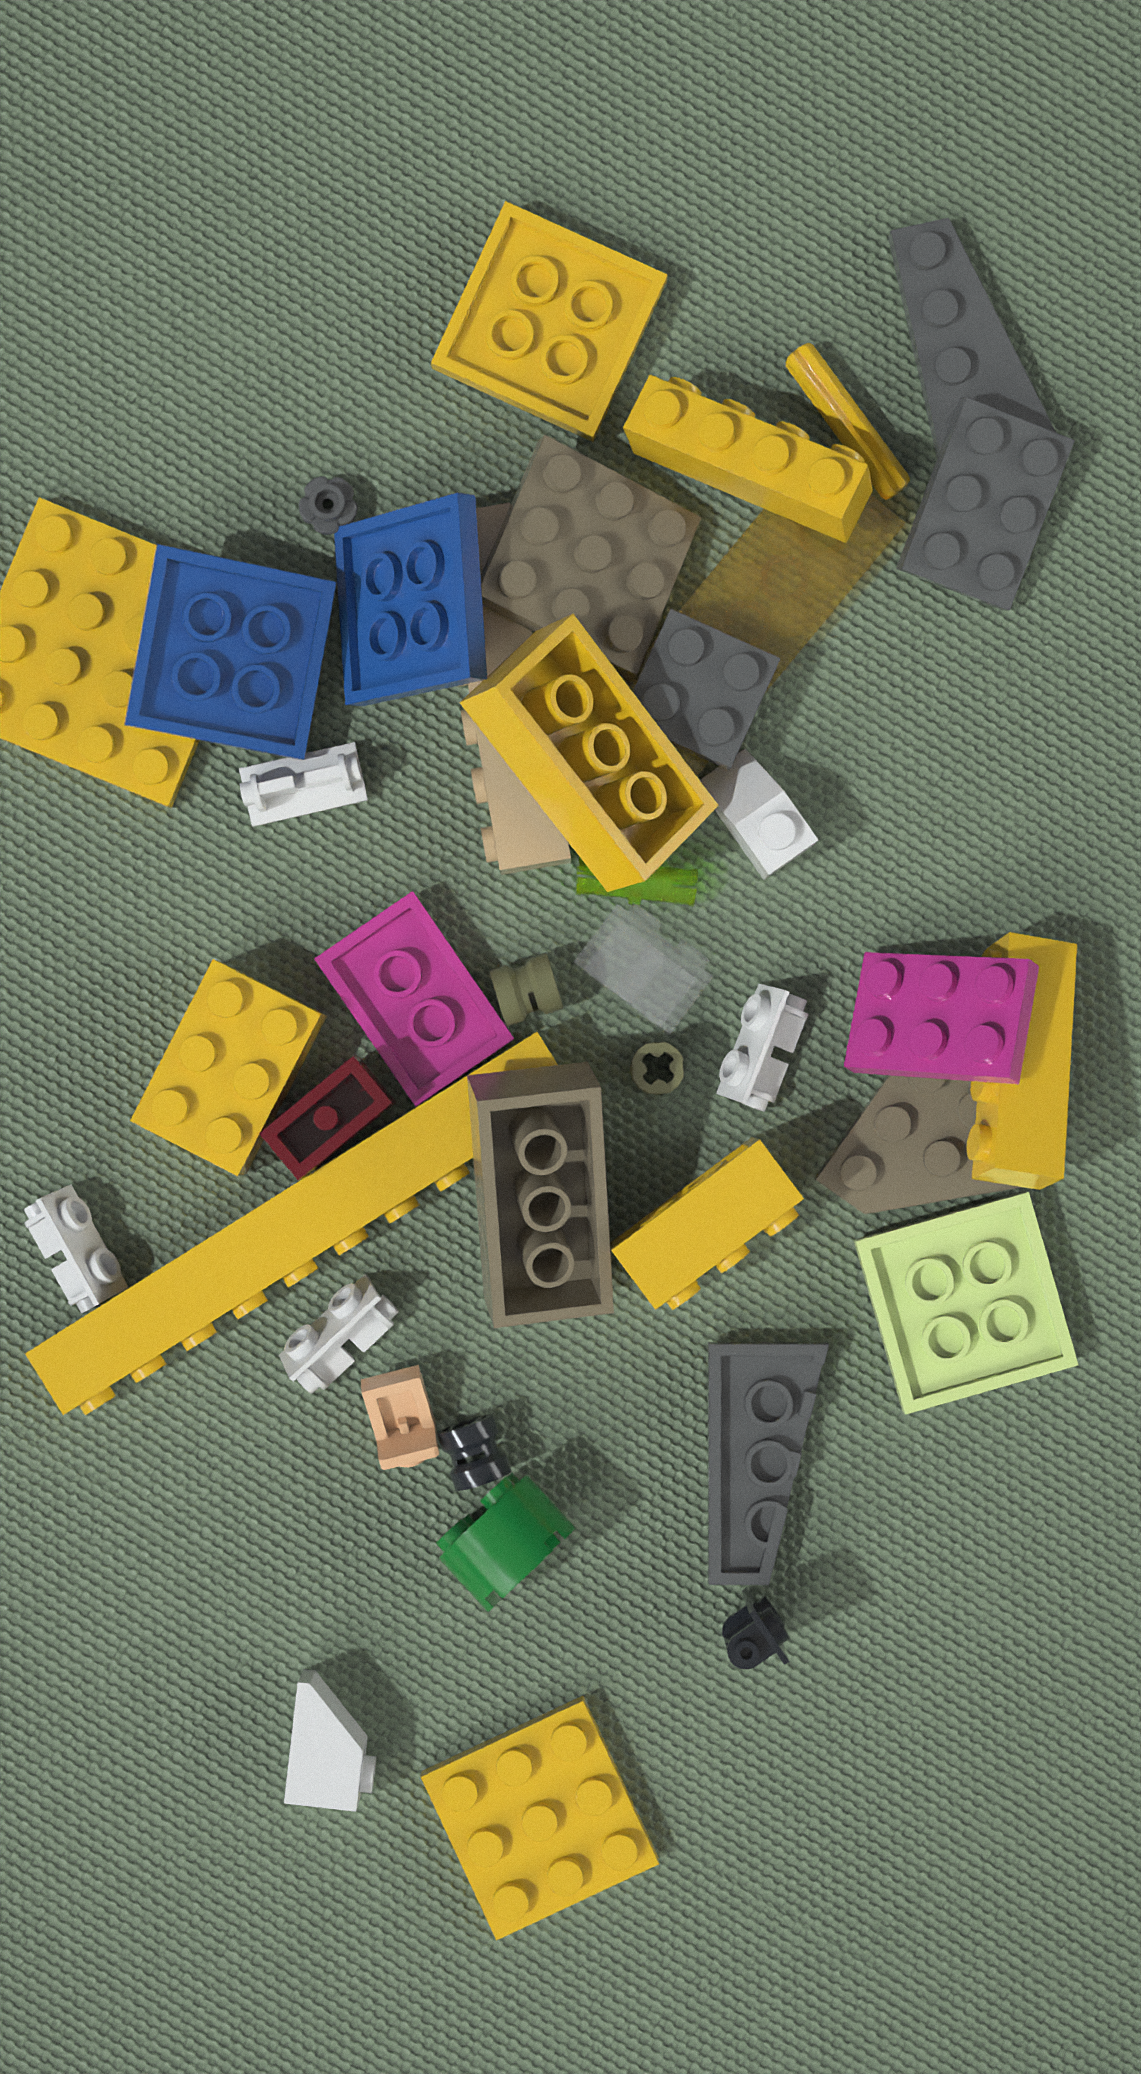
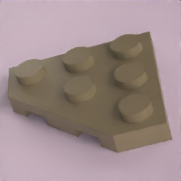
[814,1075,1022,1214]

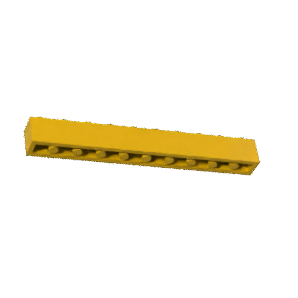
[25,1032,558,1415]

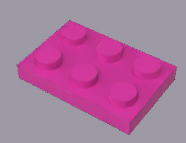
[314,891,514,1106]
[844,952,1039,1084]

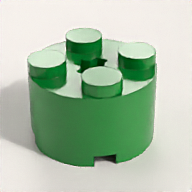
[436,1472,576,1612]

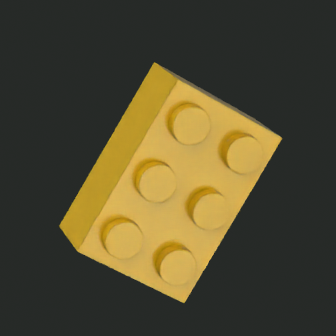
[130,959,327,1176]
[610,1137,804,1310]

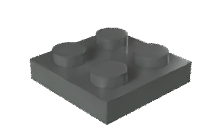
[633,609,781,771]

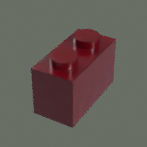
[259,1056,396,1180]

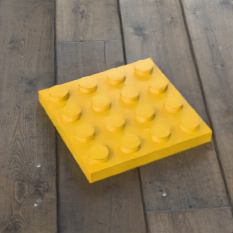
[0,497,200,809]

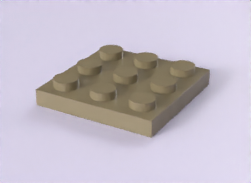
[481,435,701,680]

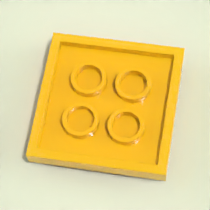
[431,201,668,442]
[421,1696,659,1941]

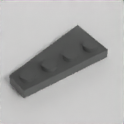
[888,218,1056,458]
[708,1342,829,1585]

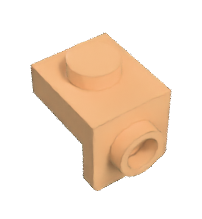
[360,1365,439,1470]

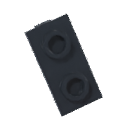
[722,1587,790,1670]

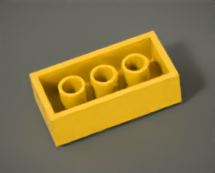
[459,614,719,892]

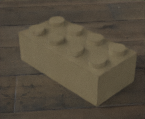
[467,1062,614,1328]

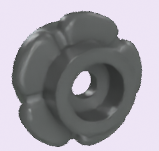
[299,476,358,535]

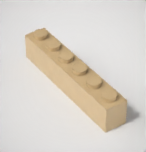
[457,503,571,875]

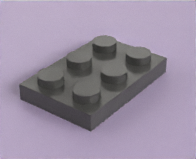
[896,397,1075,611]

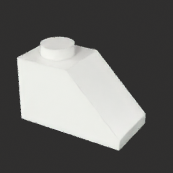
[700,749,818,880]
[284,1669,376,1812]

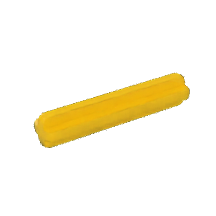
[785,343,910,500]

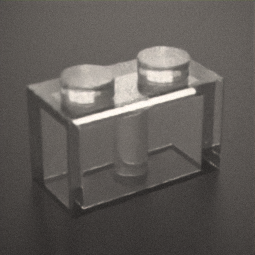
[574,904,714,1035]

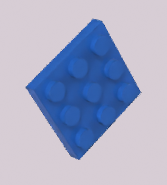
[334,493,487,706]
[124,544,336,760]

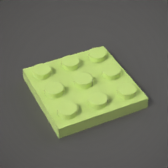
[854,1191,1078,1415]

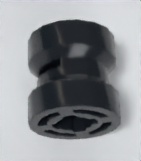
[437,1414,512,1491]

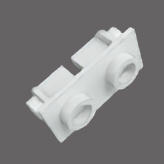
[239,742,368,827]
[716,984,809,1112]
[24,1184,129,1314]
[279,1274,399,1394]

